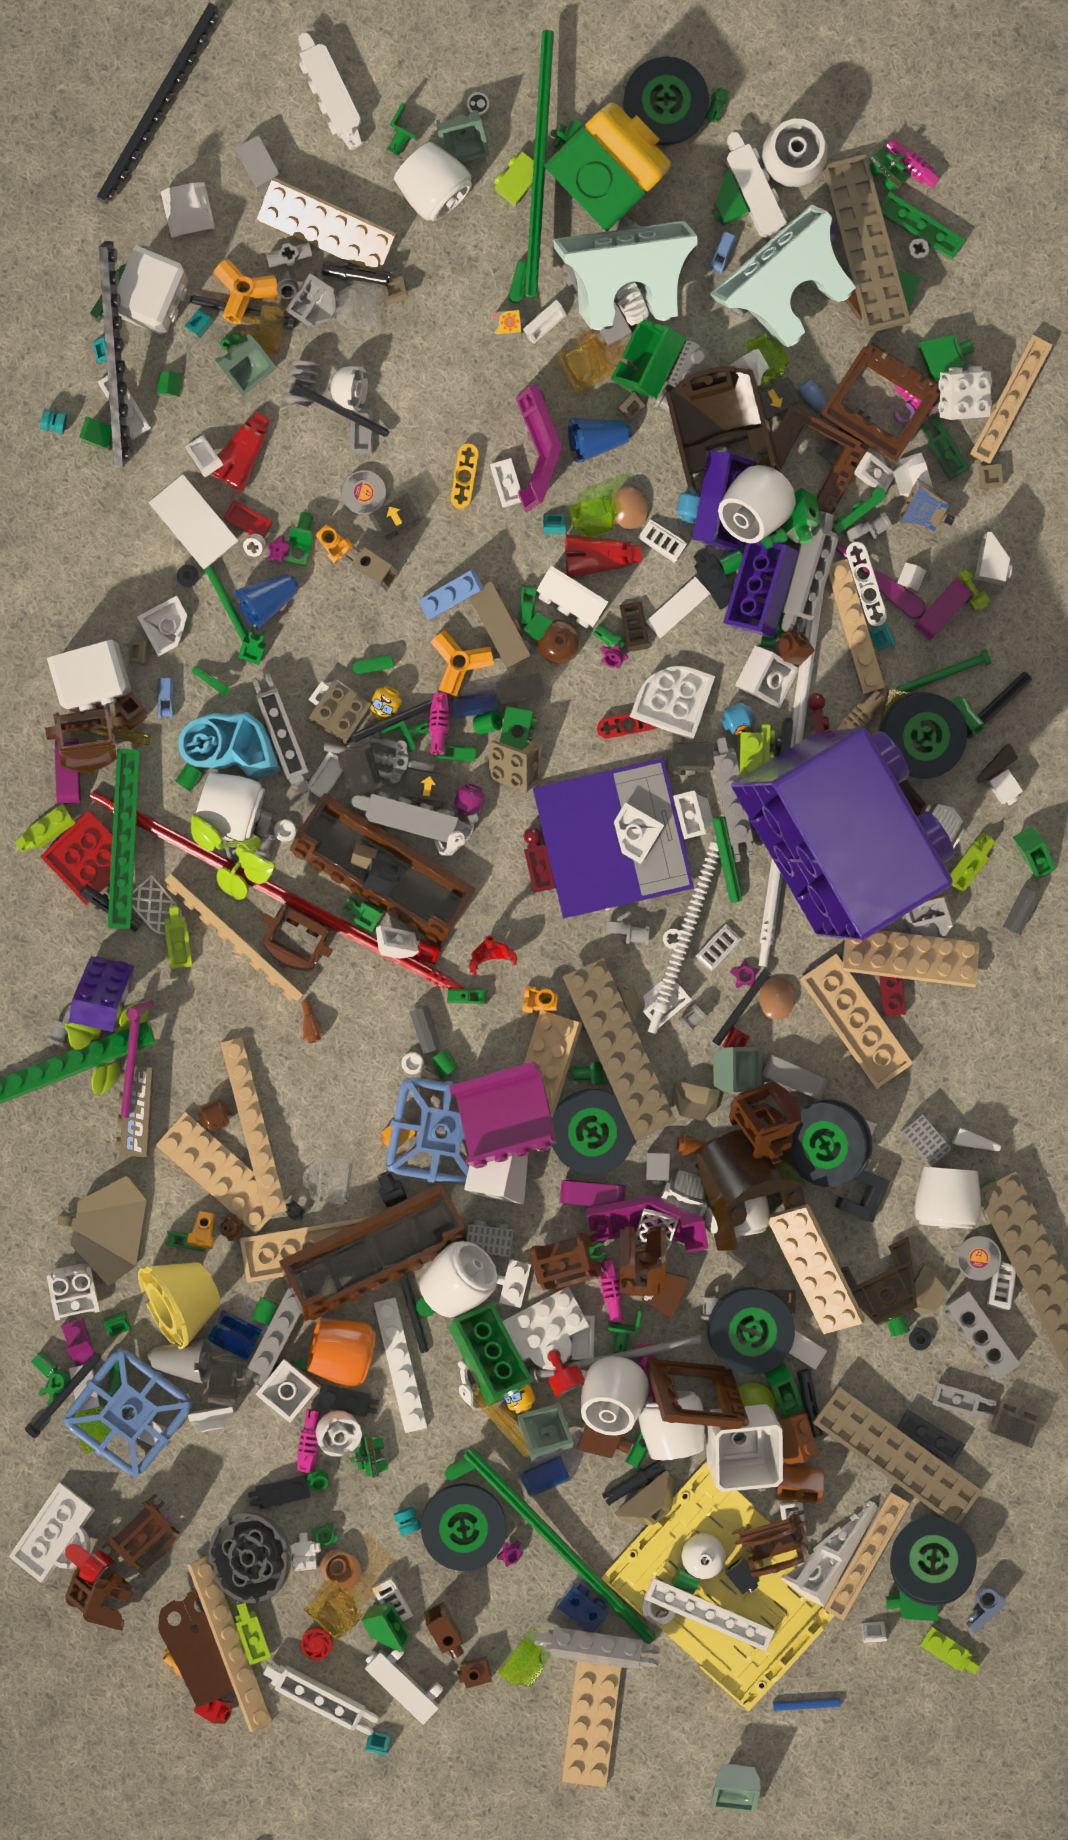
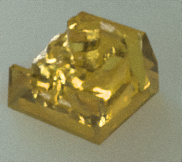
[554,334,614,396]
[304,1580,365,1640]

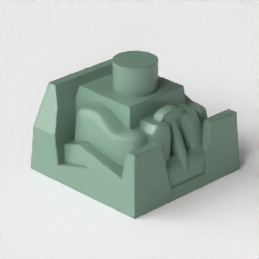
[436,110,490,163]
[215,334,277,396]
[713,1047,762,1092]
[517,1403,574,1461]
[711,1764,760,1813]

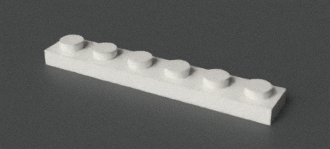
[374,1297,427,1433]
[644,1577,775,1652]

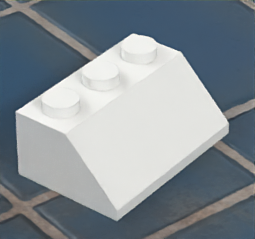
[536,566,608,629]

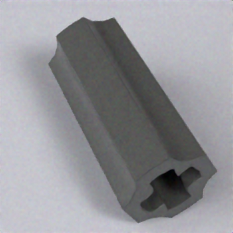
[1003,887,1041,935]
[410,1006,442,1054]

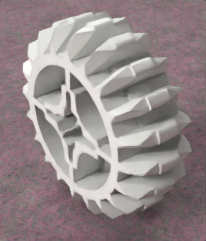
[614,282,648,326]

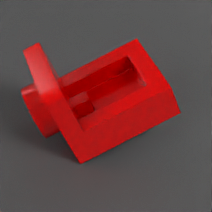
[194,1699,234,1724]

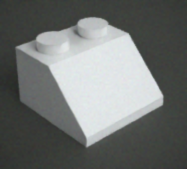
[974,532,1012,585]
[735,645,799,709]
[255,1359,321,1423]

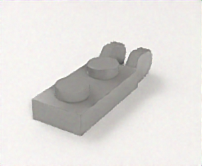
[931,1382,997,1419]

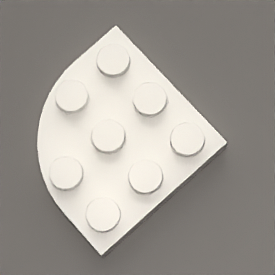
[630,666,715,740]

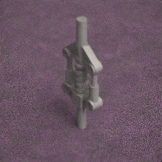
[323,736,435,783]

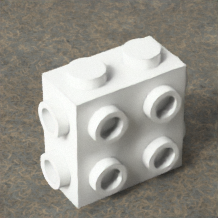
[938,366,992,420]

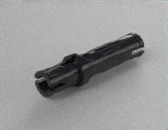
[322,261,390,286]
[79,884,143,932]
[796,1369,824,1438]
[602,1460,666,1506]

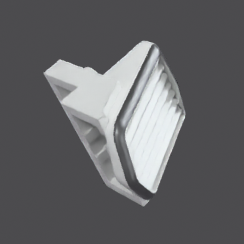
[923,803,965,847]
[660,1169,708,1216]

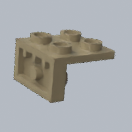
[309,680,371,745]
[489,740,542,793]

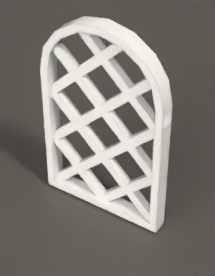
[132,875,182,935]
[635,1208,679,1251]

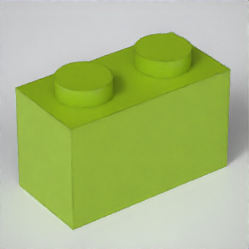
[494,152,534,207]
[738,732,763,778]

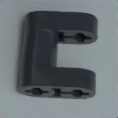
[834,1170,891,1223]

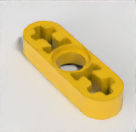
[451,444,479,509]

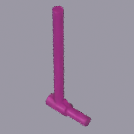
[121,999,154,1118]

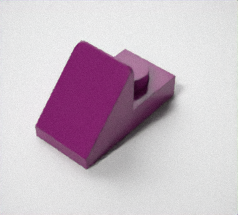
[61,1317,96,1367]

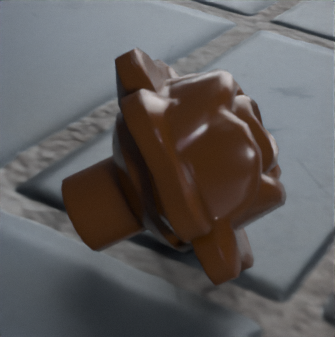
[220,1214,244,1241]

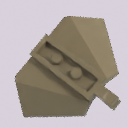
[57,1176,147,1286]

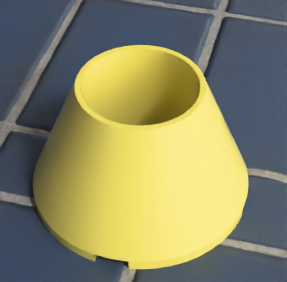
[138,1262,221,1349]

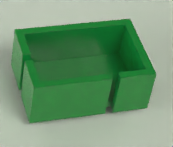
[611,319,686,399]

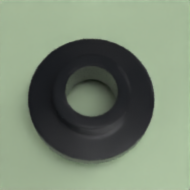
[176,565,199,587]
[285,1200,306,1221]
[909,1328,931,1350]

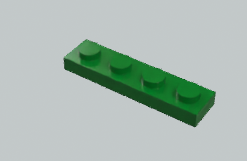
[880,192,965,260]

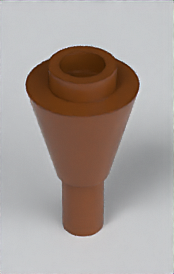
[301,1001,325,1043]
[677,1134,708,1156]

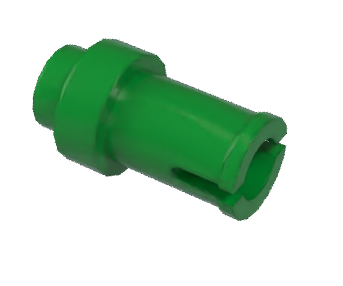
[705,87,730,123]
[593,623,626,651]

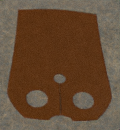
[158,1589,234,1707]

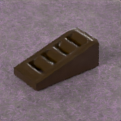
[619,601,650,652]
[976,743,1018,783]

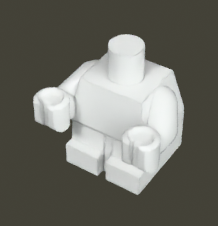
[290,1533,321,1571]

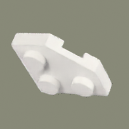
[137,596,188,657]
[614,803,664,864]

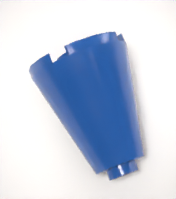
[568,418,632,463]
[234,574,299,630]

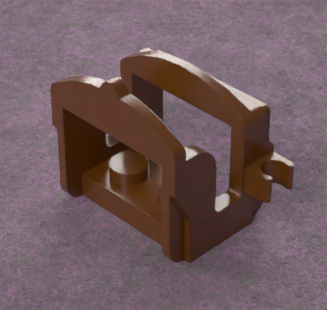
[45,705,123,775]
[261,904,333,970]
[729,1082,801,1164]
[619,1224,666,1296]
[524,1231,604,1291]
[100,1494,182,1574]
[732,1510,809,1577]
[65,1567,133,1631]

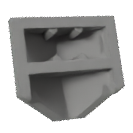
[285,273,336,327]
[905,896,954,938]

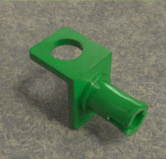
[387,102,419,156]
[285,512,314,566]
[378,720,430,752]
[572,1061,610,1085]
[608,1305,642,1353]

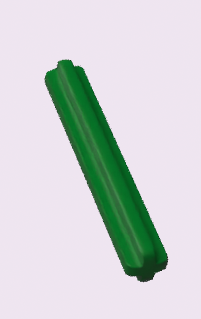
[712,816,743,903]

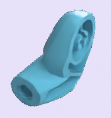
[178,712,281,780]

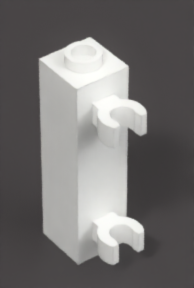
[365,1649,443,1724]

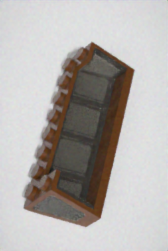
[290,793,476,945]
[279,1183,466,1322]

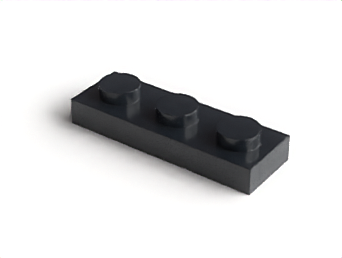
[896,1409,965,1464]

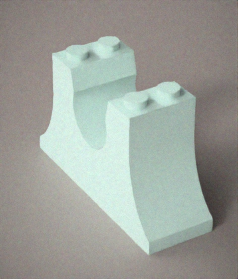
[710,204,856,347]
[553,221,697,330]

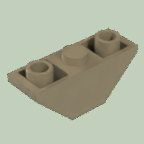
[615,1470,676,1525]

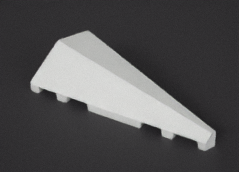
[781,1501,878,1607]

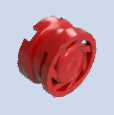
[301,1626,333,1660]

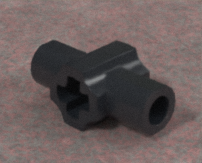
[377,1171,407,1207]

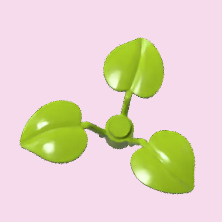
[191,814,276,900]
[65,1001,149,1096]

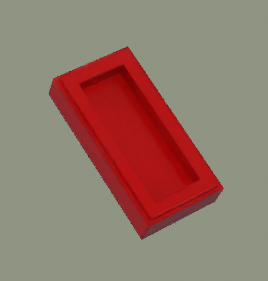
[223,500,273,538]

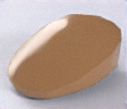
[612,486,648,530]
[759,977,794,1020]
[320,1549,362,1588]

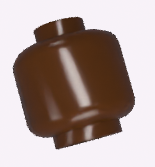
[198,1099,232,1132]

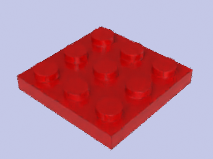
[40,810,135,905]

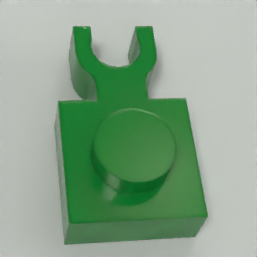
[238,626,266,665]
[342,896,384,932]

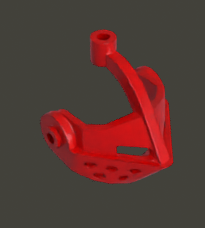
[469,936,517,976]

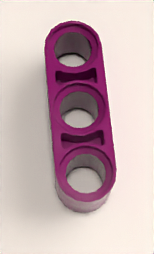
[913,578,973,641]
[55,738,81,804]
[559,1180,626,1206]

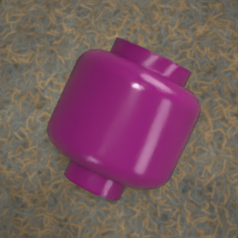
[453,783,486,817]

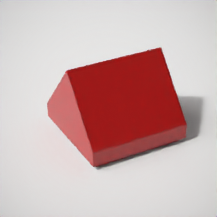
[414,939,442,965]
[722,1027,750,1048]

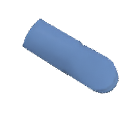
[708,232,737,275]
[158,678,174,719]

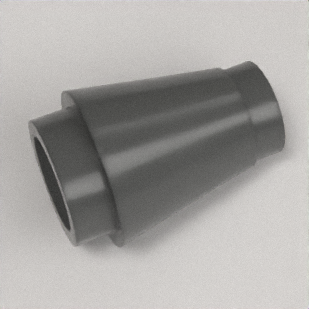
[276,269,299,299]

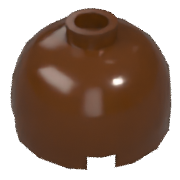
[537,619,581,665]

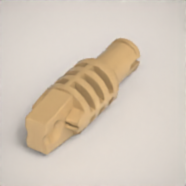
[837,690,886,730]

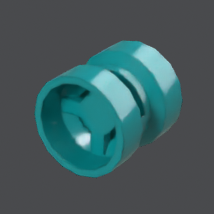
[40,408,68,435]
[393,1506,421,1536]

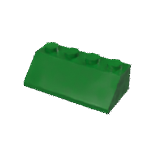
[448,1302,533,1407]

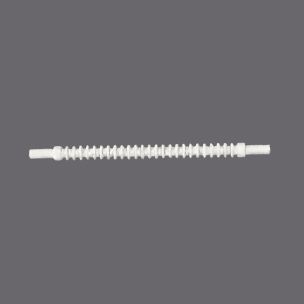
[648,837,720,1034]

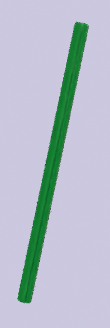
[525,30,554,298]
[464,1447,656,1644]

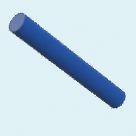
[773,1698,841,1711]

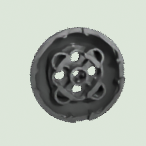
[208,1512,292,1603]

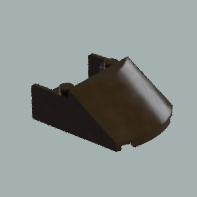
[665,366,780,496]
[696,1129,806,1251]

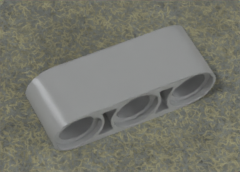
[762,1054,830,1101]

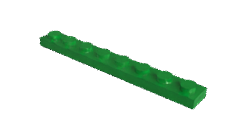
[108,749,140,929]
[0,1021,156,1104]

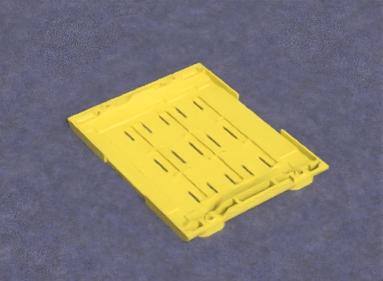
[601,1462,838,1711]

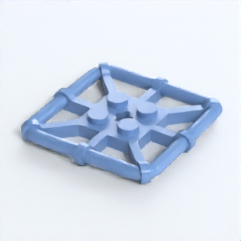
[386,1077,469,1185]
[63,1348,193,1477]

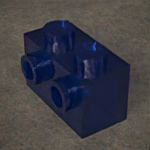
[556,1582,609,1633]

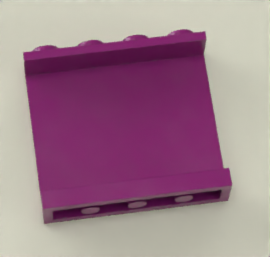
[449,1061,557,1168]

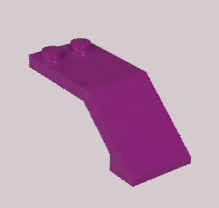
[516,384,562,513]
[586,1195,709,1253]

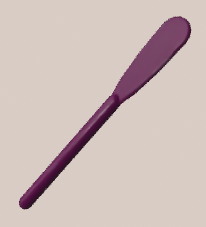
[835,541,925,618]

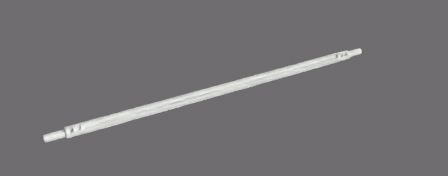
[759,590,824,967]

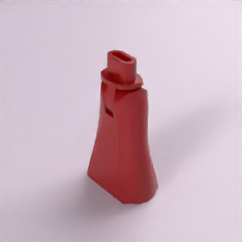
[211,412,271,492]
[565,534,642,579]

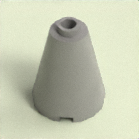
[148,1338,212,1383]

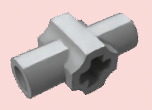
[266,242,313,268]

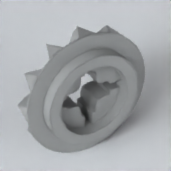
[642,1599,676,1625]

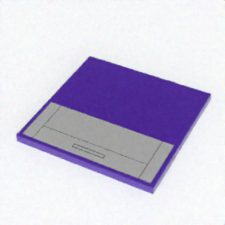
[533,758,694,919]

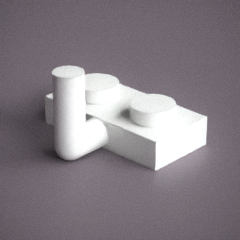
[497,1259,531,1308]

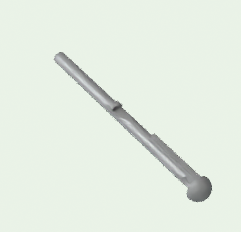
[529,1335,702,1383]

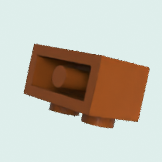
[778,1413,819,1465]
[776,1465,824,1505]

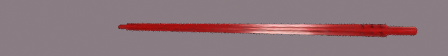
[90,790,467,997]

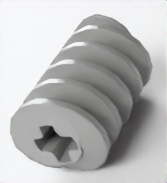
[283,360,321,409]

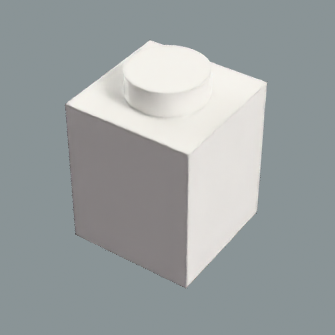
[987,769,1023,805]

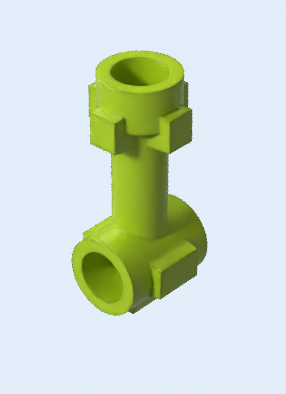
[955,569,990,611]

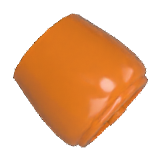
[306,1318,376,1386]

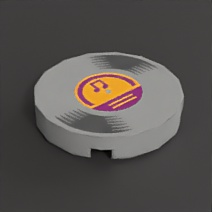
[342,470,387,515]
[957,1236,1002,1281]

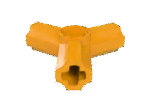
[214,259,278,324]
[430,630,494,697]

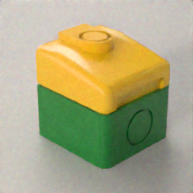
[543,103,671,232]

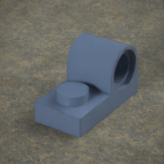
[966,1585,1008,1634]

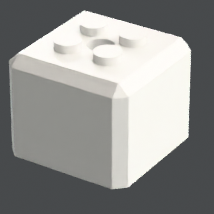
[117,245,189,335]
[47,640,131,712]
[706,1404,783,1492]

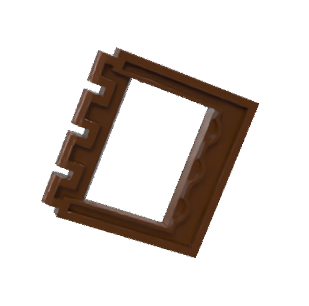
[820,342,939,464]
[758,404,868,515]
[646,1358,749,1429]

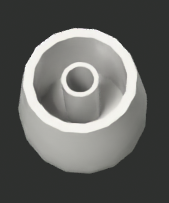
[762,118,828,187]
[394,142,472,221]
[718,465,796,543]
[196,773,265,841]
[914,1167,981,1229]
[704,1196,770,1237]
[419,1241,497,1318]
[581,1356,649,1435]
[639,1391,704,1460]

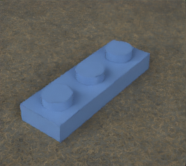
[418,569,484,620]

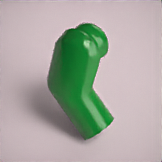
[220,332,249,350]
[760,629,786,649]

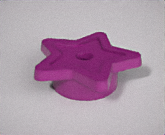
[268,535,290,562]
[601,644,628,668]
[730,960,759,988]
[496,1541,522,1567]

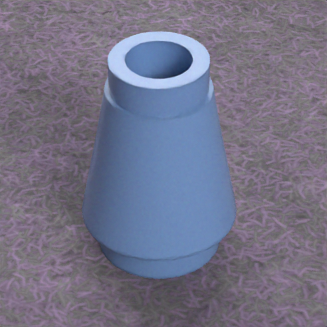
[797,378,827,413]

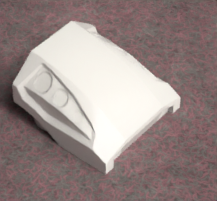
[161,182,215,238]
[47,1264,100,1320]

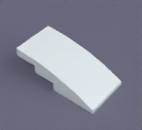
[148,474,239,570]

